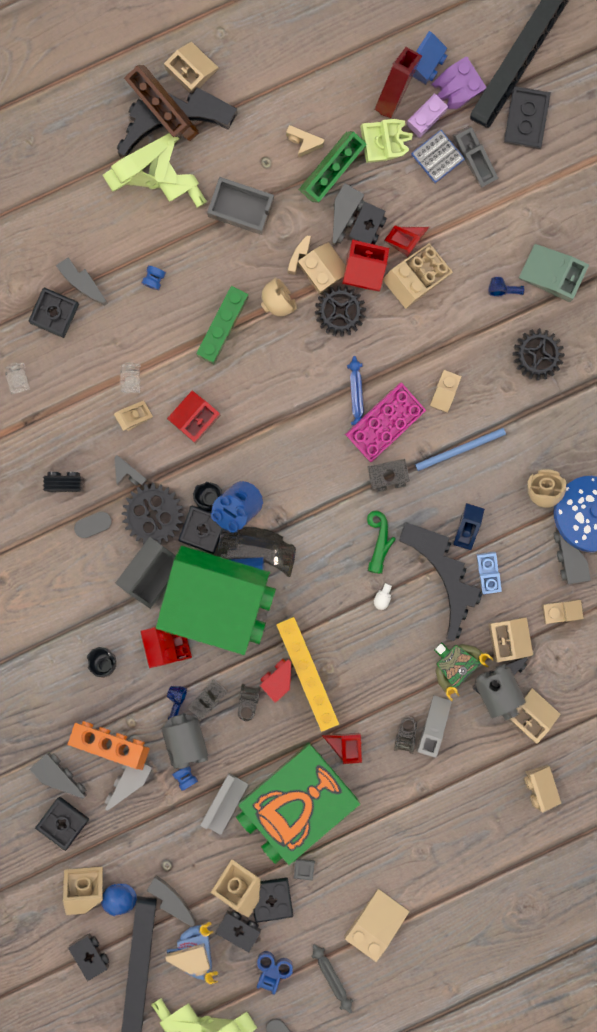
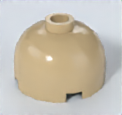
[261,277,297,317]
[528,469,566,508]

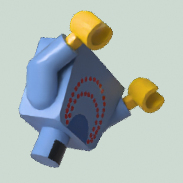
[167,922,218,984]

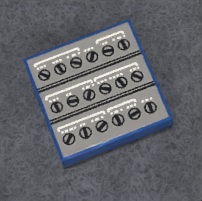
[411,130,465,184]

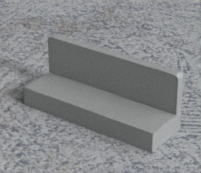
[200,773,248,834]

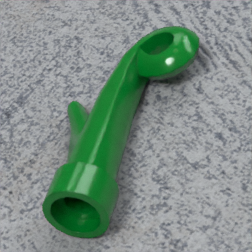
[367,511,396,574]

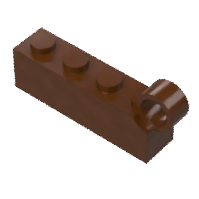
[124,65,199,141]

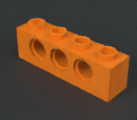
[67,721,150,770]

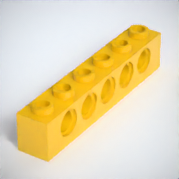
[276,617,339,732]

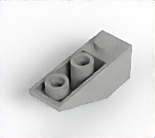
[416,695,452,758]
[105,762,153,811]

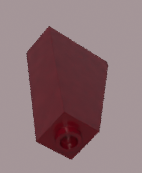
[374,47,422,119]

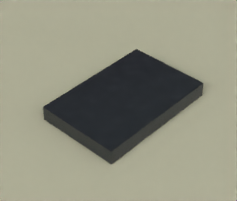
[503,86,551,150]

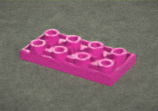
[345,382,426,463]

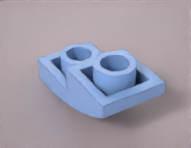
[476,552,502,594]

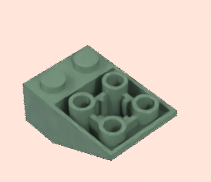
[519,244,589,302]

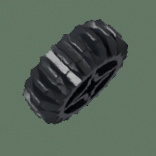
[315,285,366,337]
[512,329,565,381]

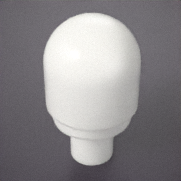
[374,583,392,610]

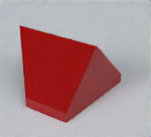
[384,225,429,257]
[322,733,362,764]

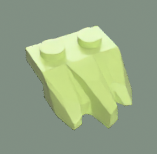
[360,119,413,163]

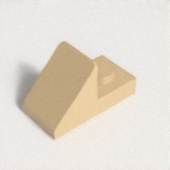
[286,125,325,157]
[430,370,462,413]
[114,400,153,431]
[543,600,583,624]

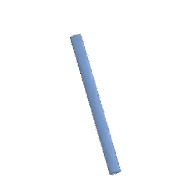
[415,428,506,471]

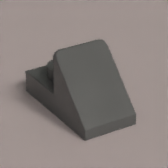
[114,455,148,486]

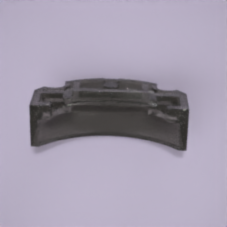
[217,527,296,577]

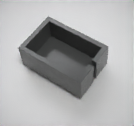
[207,177,274,235]
[115,537,176,609]

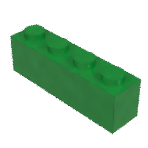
[298,131,367,203]
[196,286,249,365]

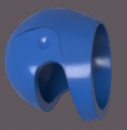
[101,884,137,917]

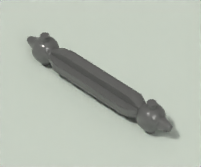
[311,944,353,1013]

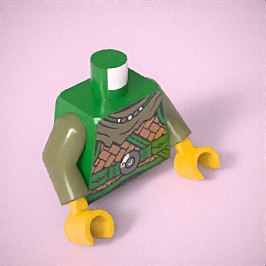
[434,642,493,701]

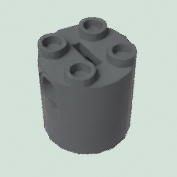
[475,664,526,721]
[161,714,208,769]

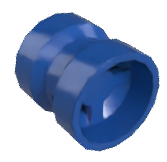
[141,265,166,291]
[172,766,198,791]

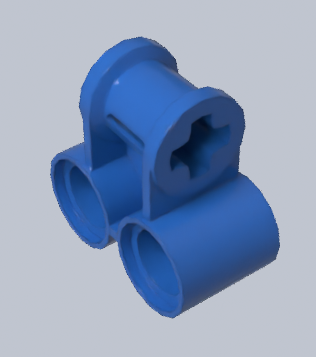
[256,951,293,995]

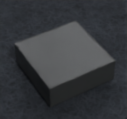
[294,859,315,881]

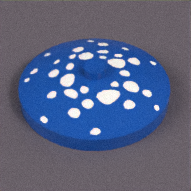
[554,476,597,552]

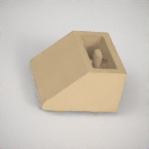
[164,42,219,93]
[489,617,533,662]
[509,688,560,744]
[524,765,561,812]

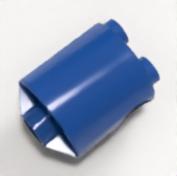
[211,481,263,533]

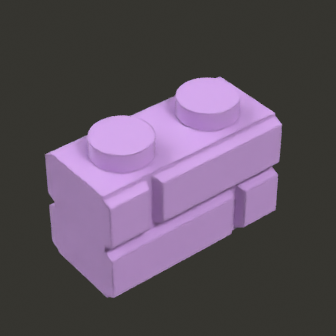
[407,93,448,138]

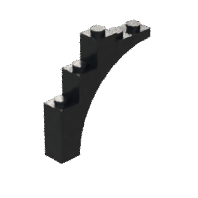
[117,87,238,158]
[399,522,482,641]

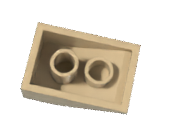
[344,889,409,962]

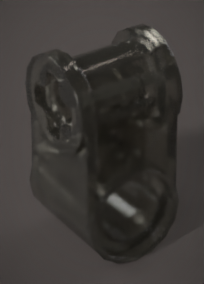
[238,684,261,721]
[394,715,417,754]

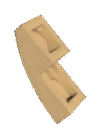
[288,236,311,275]

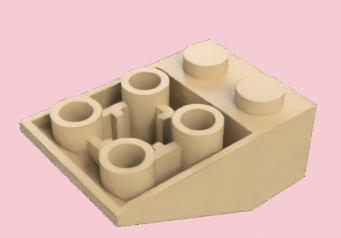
[383,243,453,309]

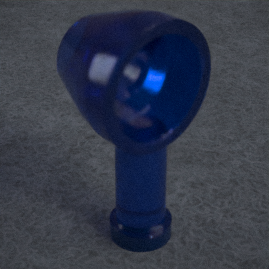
[488,277,524,296]
[167,686,187,720]

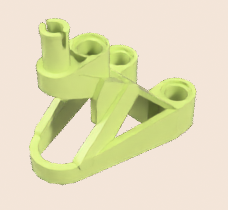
[102,133,207,208]
[151,998,257,1032]

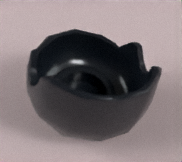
[193,482,222,511]
[87,647,117,678]

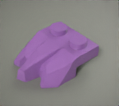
[431,56,486,109]

